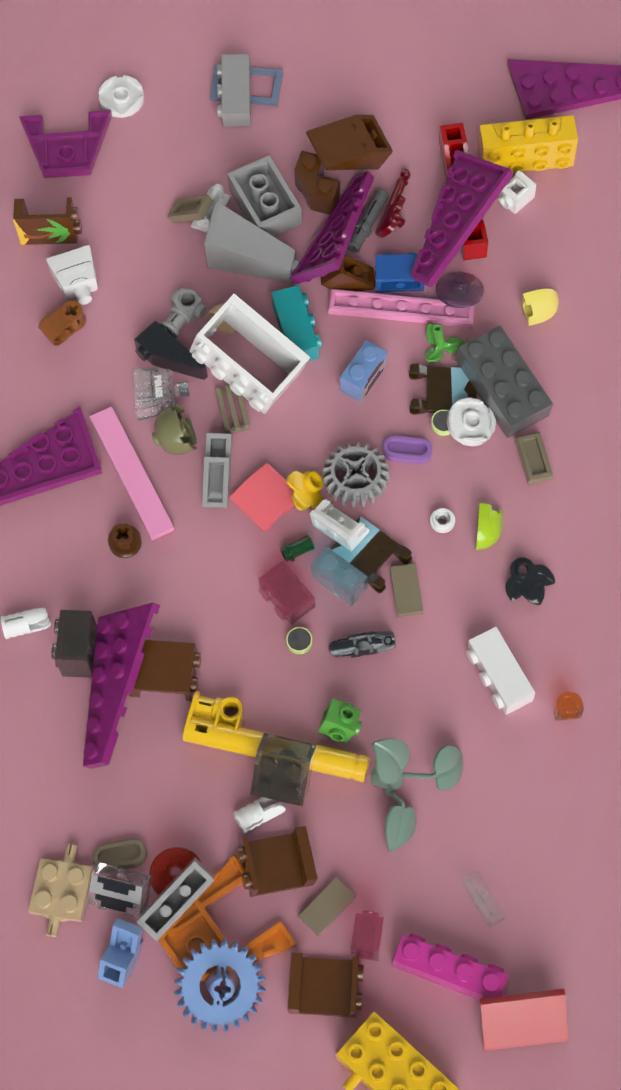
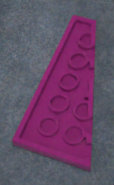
[507,59,621,120]
[410,150,513,288]
[290,171,374,284]
[0,406,102,506]
[83,602,160,769]

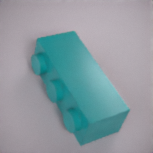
[271,285,322,361]

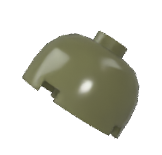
[152,404,197,455]

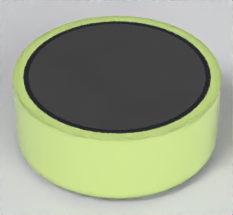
[431,410,450,436]
[286,627,312,655]

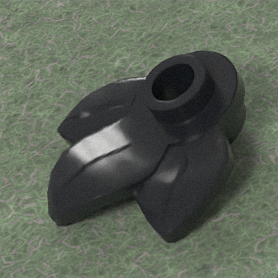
[505,557,555,605]

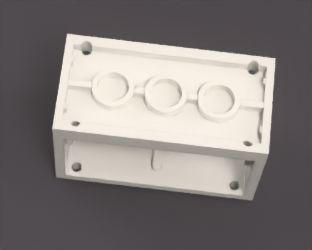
[190,294,310,414]

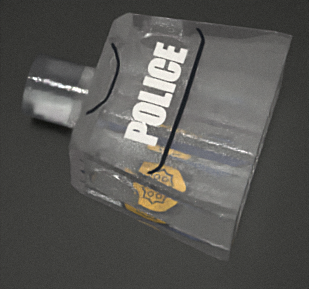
[132,368,190,421]

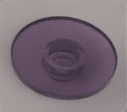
[436,272,484,308]

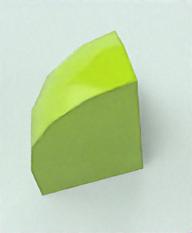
[476,503,503,550]

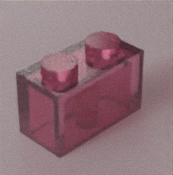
[258,561,315,625]
[351,910,384,961]

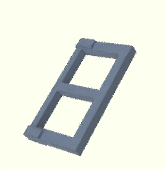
[210,63,283,106]

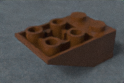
[306,115,393,170]

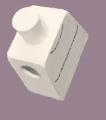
[46,245,98,305]

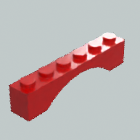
[439,123,489,261]

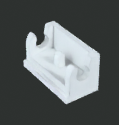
[310,499,369,552]

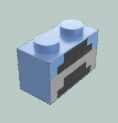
[340,340,387,402]

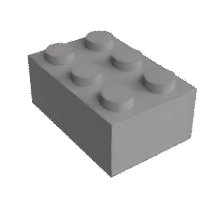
[227,155,302,237]

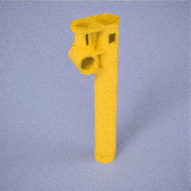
[183,691,370,783]

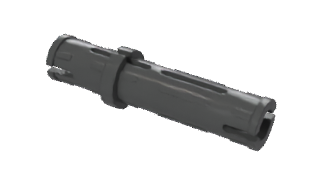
[347,189,389,253]

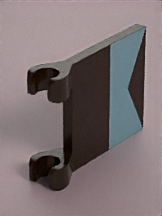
[409,364,476,415]
[328,516,412,593]

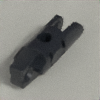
[328,631,396,658]

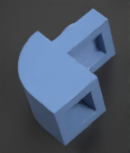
[97,918,144,988]

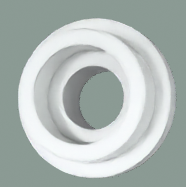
[430,508,455,533]

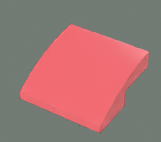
[229,463,295,532]

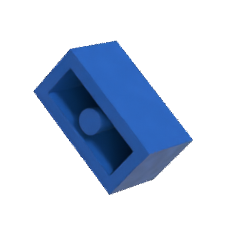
[375,252,424,292]

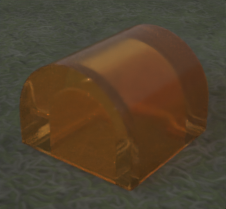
[554,691,584,721]

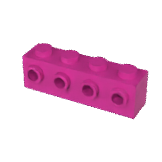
[393,933,509,1000]

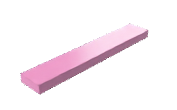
[328,289,475,328]
[89,406,174,541]

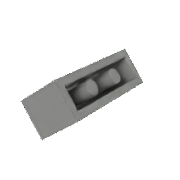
[217,54,251,127]
[137,857,215,941]

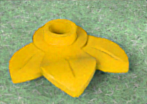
[286,471,324,511]

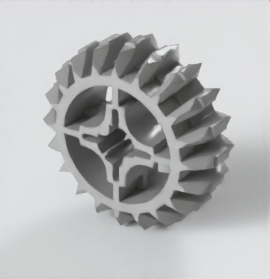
[322,441,390,508]

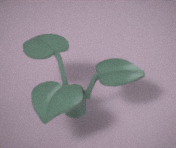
[370,738,463,852]

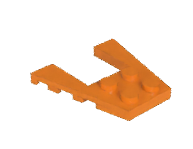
[158,855,296,983]

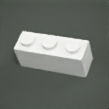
[466,627,535,715]

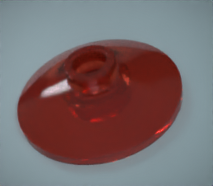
[149,847,201,895]

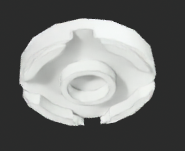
[99,75,144,118]
[446,397,496,447]

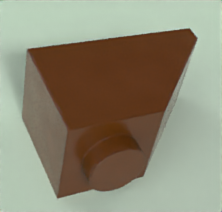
[320,255,375,291]

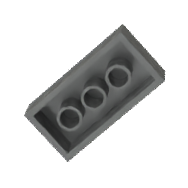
[456,325,553,438]

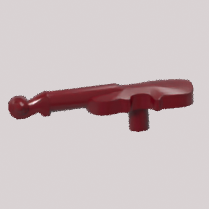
[375,169,411,238]

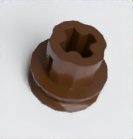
[108,523,142,558]

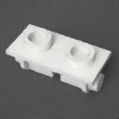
[191,184,231,232]

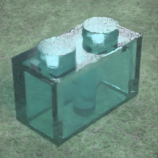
[311,547,368,606]

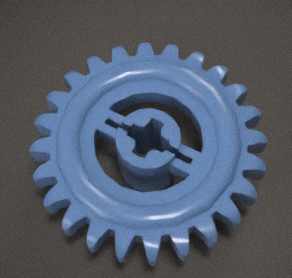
[174,939,266,1033]

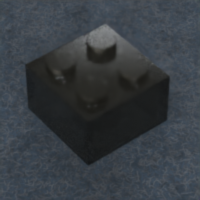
[51,610,97,678]
[250,733,316,807]

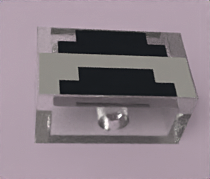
[87,863,152,917]

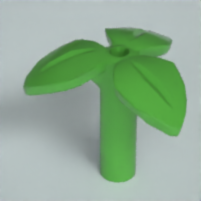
[425,323,464,362]

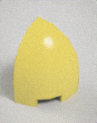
[521,288,559,326]

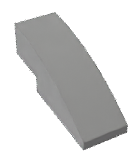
[202,433,233,508]

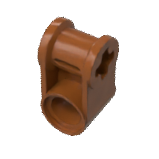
[38,300,86,346]

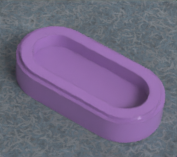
[382,435,432,464]

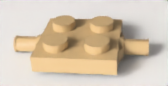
[28,844,95,938]

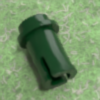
[280,535,315,562]

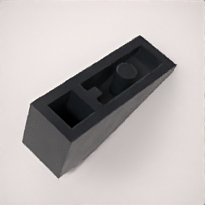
[134,321,208,380]

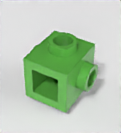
[317,698,362,744]

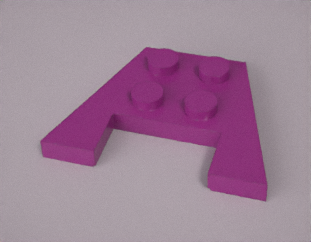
[19,110,112,178]

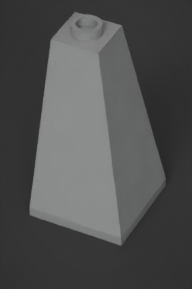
[204,202,300,283]

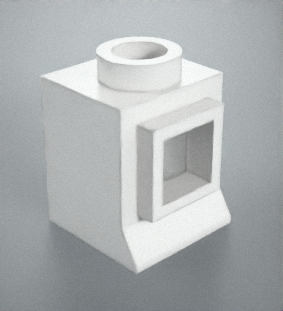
[498,170,537,214]

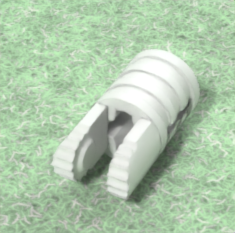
[1,607,51,639]
[233,791,286,834]

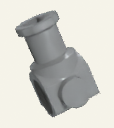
[160,288,207,338]

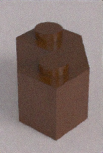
[294,150,340,215]

